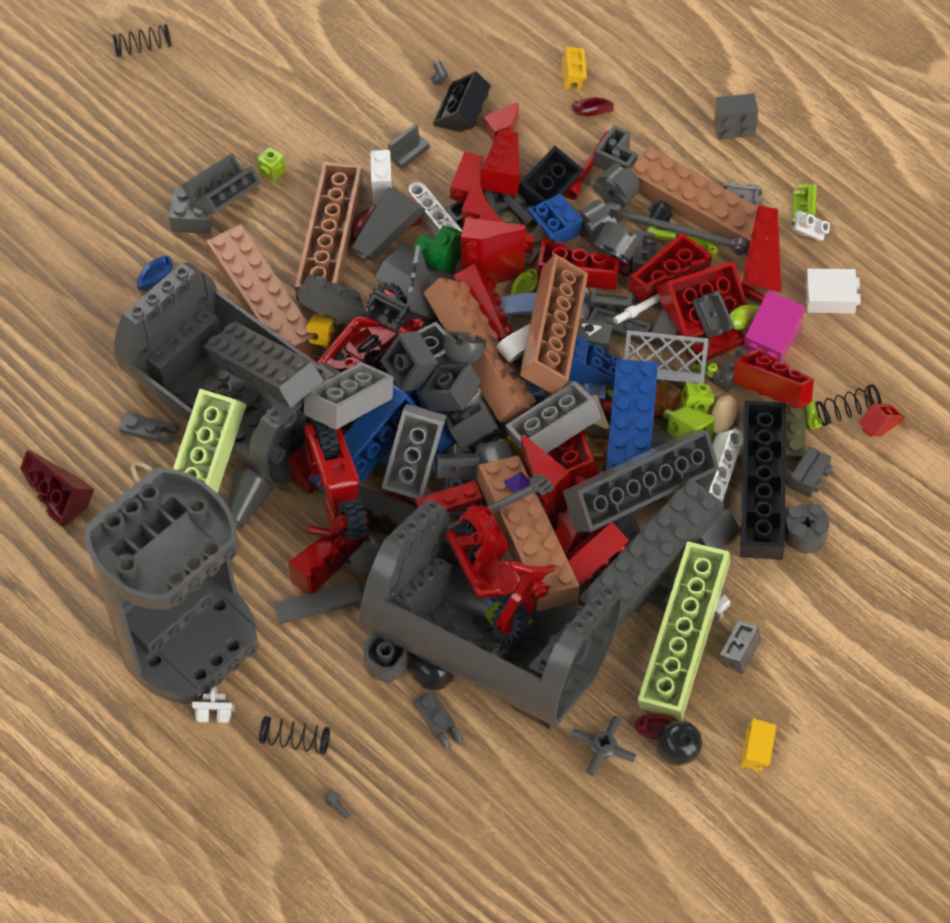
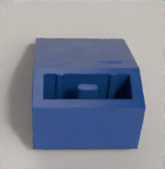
[569,336,620,386]

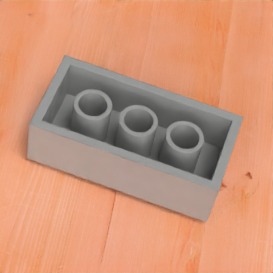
[304,362,393,429]
[505,381,602,453]
[381,404,446,499]

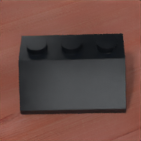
[433,71,491,133]
[518,146,584,206]

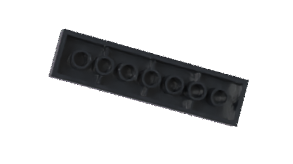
[740,400,786,560]

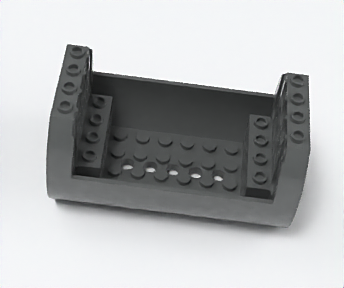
[114,262,345,487]
[85,468,258,704]
[360,499,622,727]

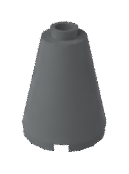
[227,467,274,529]

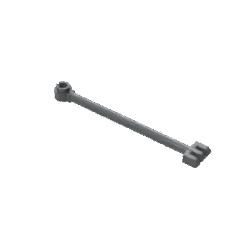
[606,202,750,256]
[448,474,554,531]

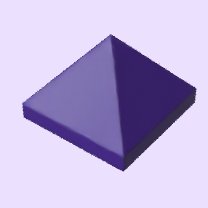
[504,472,530,493]

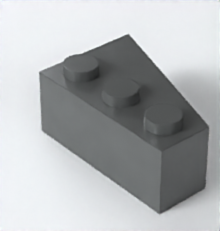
[297,274,367,325]

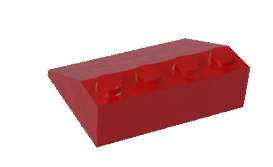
[461,217,525,284]
[656,261,748,337]
[521,434,570,530]

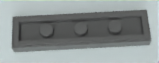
[274,581,362,624]

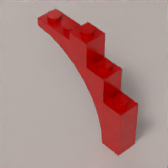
[450,151,535,254]

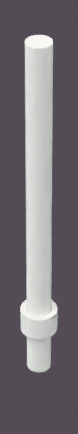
[613,267,710,325]

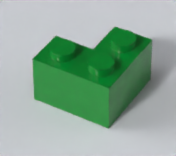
[412,226,462,273]

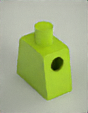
[662,407,716,438]

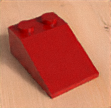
[547,430,600,487]

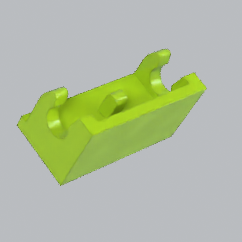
[792,184,817,225]

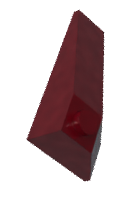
[20,450,94,526]

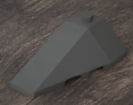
[407,246,439,327]

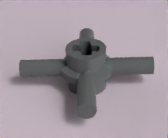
[571,715,636,776]

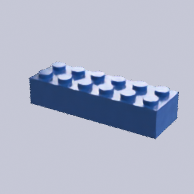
[606,359,658,470]
[308,384,418,496]

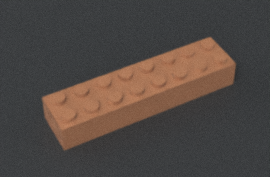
[629,146,757,254]
[295,162,363,301]
[206,224,318,354]
[520,254,588,394]
[424,278,536,423]
[477,456,580,612]

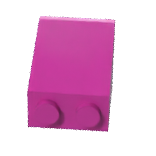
[744,290,805,363]

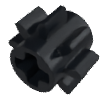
[648,200,673,222]

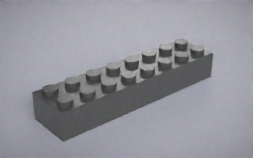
[203,322,323,407]
[563,430,720,532]
[579,478,724,629]

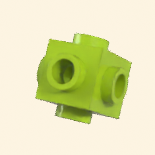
[257,147,286,182]
[680,382,714,414]

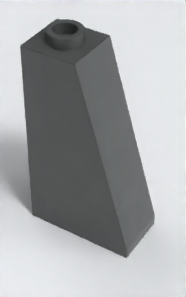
[352,187,426,261]

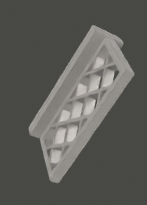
[624,330,709,387]

